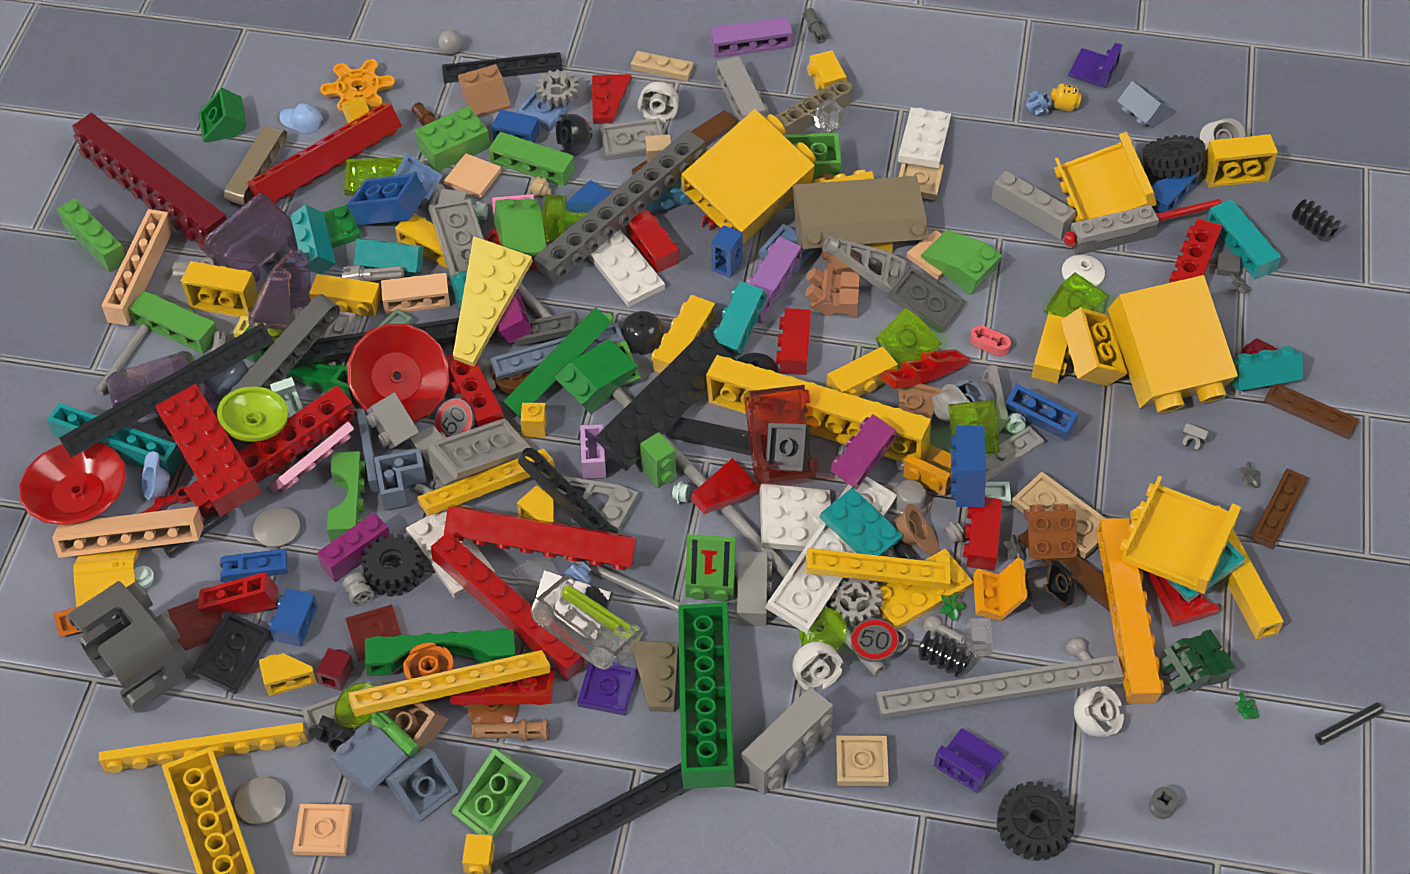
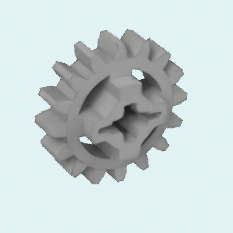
[535,69,579,107]
[830,578,883,626]

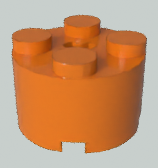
[403,643,455,701]

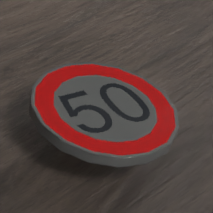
[435,398,475,438]
[851,619,899,662]

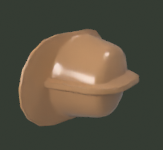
[893,503,939,555]

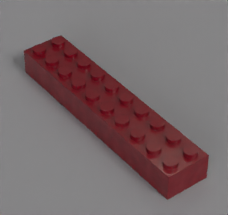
[72,112,234,257]

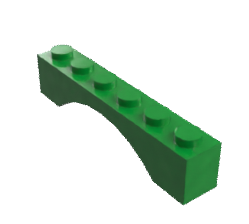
[242,325,356,404]
[365,628,515,676]

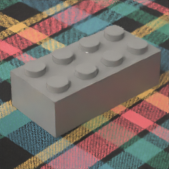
[741,687,833,795]

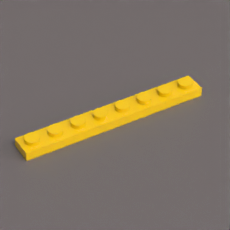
[348,650,550,717]
[99,722,307,773]

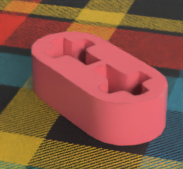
[970,326,1011,356]

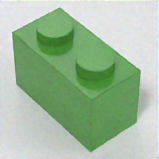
[640,432,676,488]

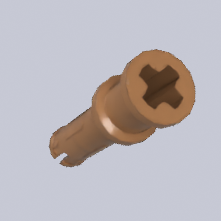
[472,719,549,742]

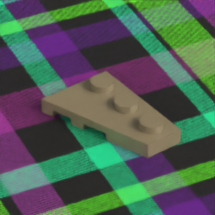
[629,641,678,712]

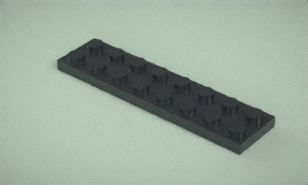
[594,329,736,471]

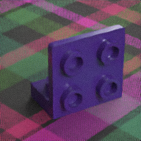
[1069,43,1122,88]
[934,728,1003,793]

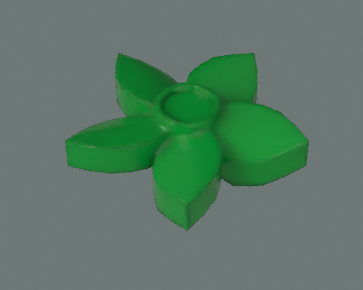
[940,592,965,621]
[1235,691,1259,720]

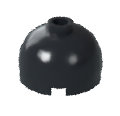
[556,114,593,155]
[621,311,664,355]

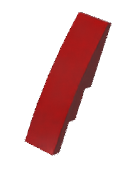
[881,349,970,389]

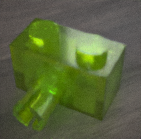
[542,194,588,242]

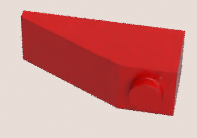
[198,572,278,613]

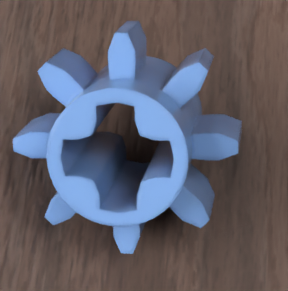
[1026,90,1052,116]
[562,562,592,584]

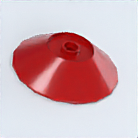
[347,323,450,422]
[19,442,127,525]

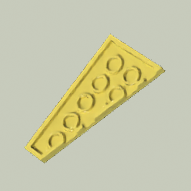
[453,236,533,367]

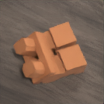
[805,268,860,318]

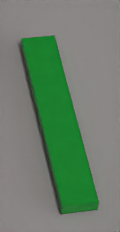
[503,307,612,418]

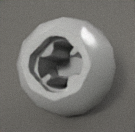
[438,30,463,55]

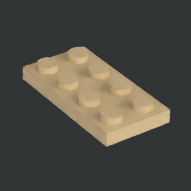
[1011,472,1106,559]

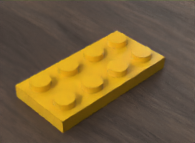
[868,549,974,629]

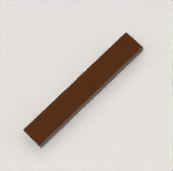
[632,110,738,175]
[1019,529,1110,612]

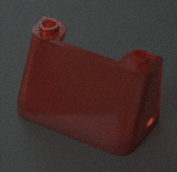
[744,384,819,484]

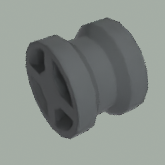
[1149,787,1178,819]

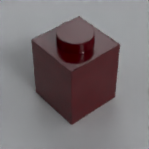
[316,648,354,691]

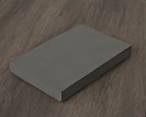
[887,266,965,334]

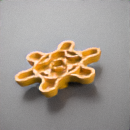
[320,59,395,114]

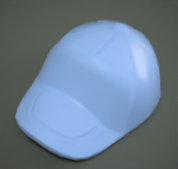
[280,103,323,133]
[141,452,170,501]

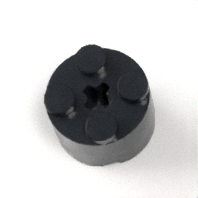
[1025,560,1078,614]

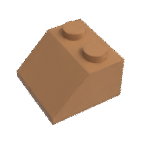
[458,64,511,118]
[374,701,448,757]

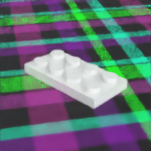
[898,108,951,168]
[588,229,665,307]
[406,509,495,599]

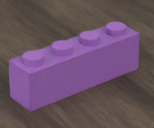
[710,17,792,58]
[747,237,802,323]

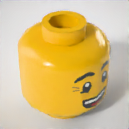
[1050,83,1082,112]

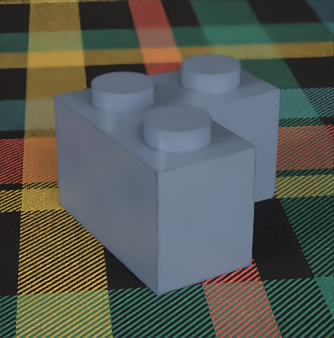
[374,448,427,510]

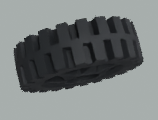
[1143,135,1206,178]
[997,781,1076,861]

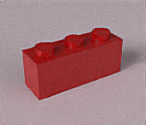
[625,208,680,273]
[776,308,811,375]
[962,497,1002,571]

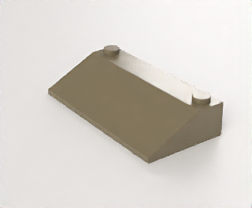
[793,176,928,249]

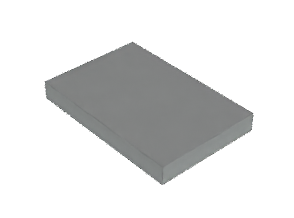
[600,118,664,161]

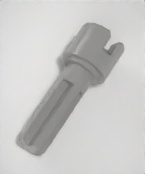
[342,265,404,282]

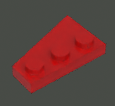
[691,458,760,514]

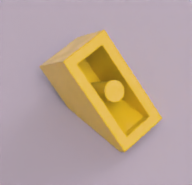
[517,485,555,522]
[259,653,317,696]

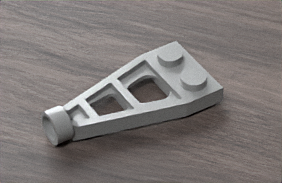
[822,236,906,294]
[541,473,638,533]

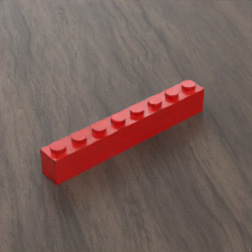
[247,103,402,207]
[444,505,638,570]
[430,532,585,682]

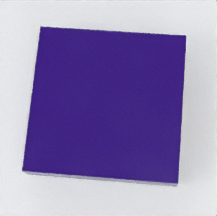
[577,660,637,716]

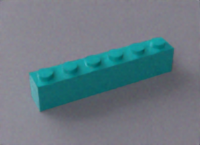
[47,403,183,477]

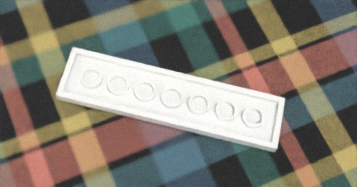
[765,477,897,634]

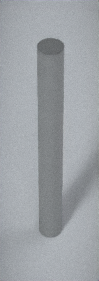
[95,324,149,395]

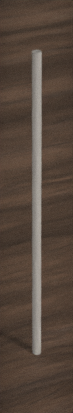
[414,483,685,612]

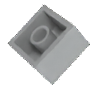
[366,392,419,449]

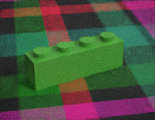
[489,132,575,187]
[57,198,125,272]
[128,291,217,354]

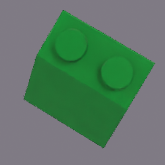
[198,87,247,143]

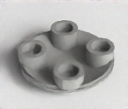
[253,507,300,550]
[234,777,286,824]

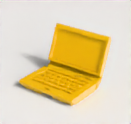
[73,548,141,606]

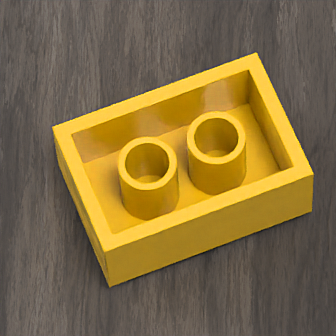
[1202,134,1278,188]
[181,261,260,318]
[1061,308,1127,386]

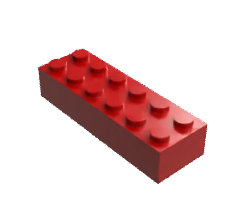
[155,384,262,517]

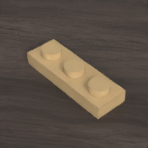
[631,51,694,82]

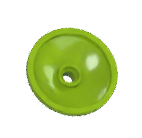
[217,386,288,441]

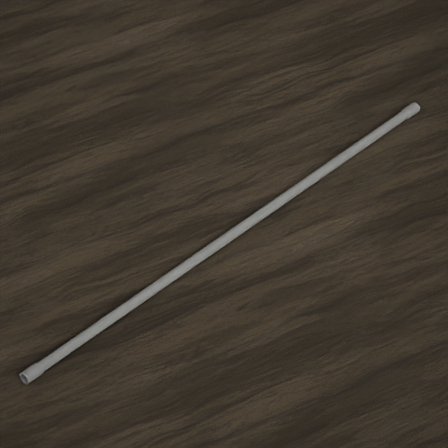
[518,283,885,676]

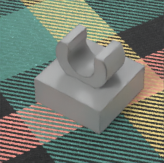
[1183,423,1208,451]

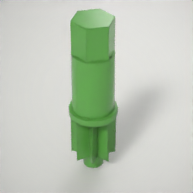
[371,711,419,757]

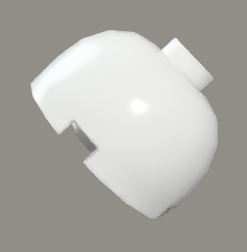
[638,81,679,123]
[792,641,843,690]
[1074,686,1124,737]

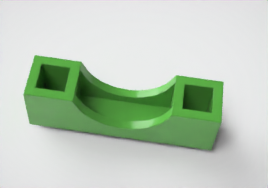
[327,451,367,542]

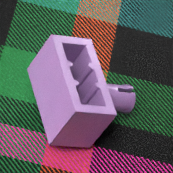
[580,424,613,479]

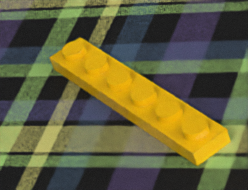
[418,448,555,516]
[806,548,951,589]

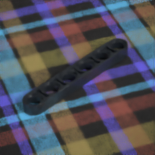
[518,448,619,534]

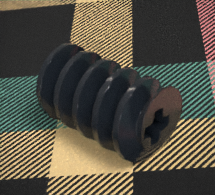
[1291,199,1341,242]
[918,630,973,678]

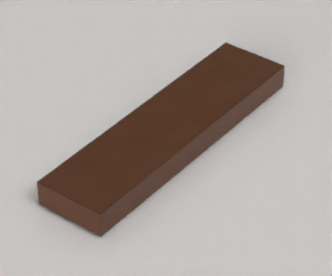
[1264,384,1359,440]
[1251,468,1308,549]

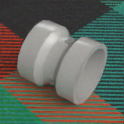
[343,572,374,606]

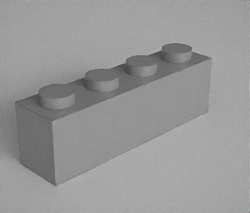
[716,56,768,122]
[991,171,1076,240]

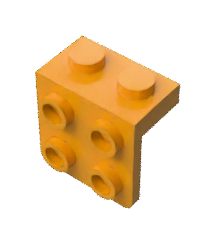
[903,444,953,496]
[973,558,1027,621]

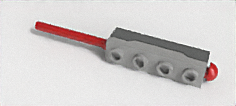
[1063,199,1222,255]

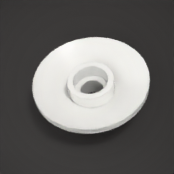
[1062,255,1105,289]

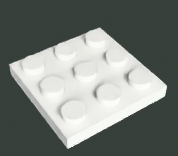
[760,484,831,551]

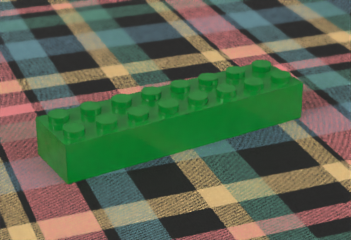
[678,602,735,789]

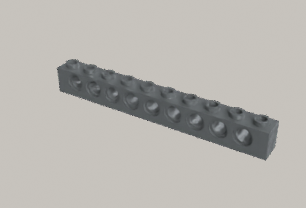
[533,129,707,284]

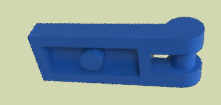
[220,549,288,583]

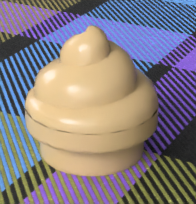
[529,176,551,197]

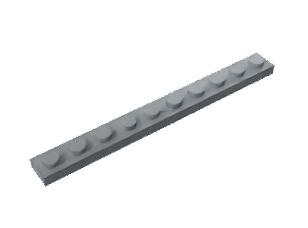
[876,655,1124,719]

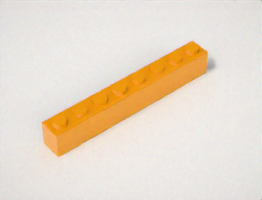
[1096,518,1164,704]

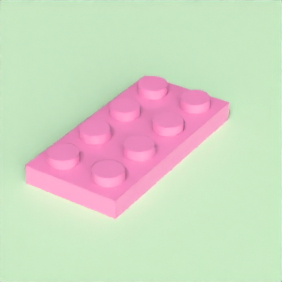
[268,422,354,493]

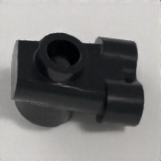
[315,715,356,752]

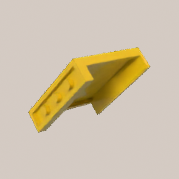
[1054,131,1156,222]
[1120,476,1241,594]

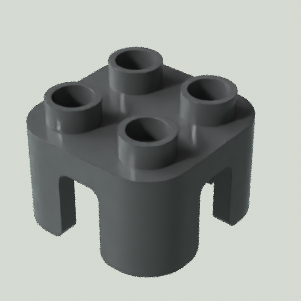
[66,581,191,713]

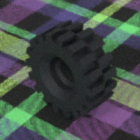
[361,534,424,597]

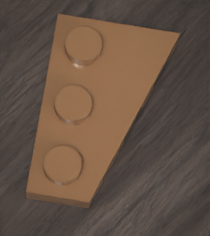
[898,384,941,423]

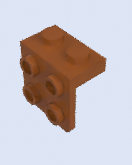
[1024,503,1077,559]

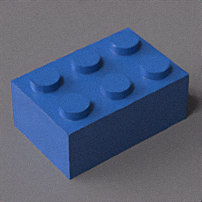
[347,173,427,225]
[951,425,986,507]

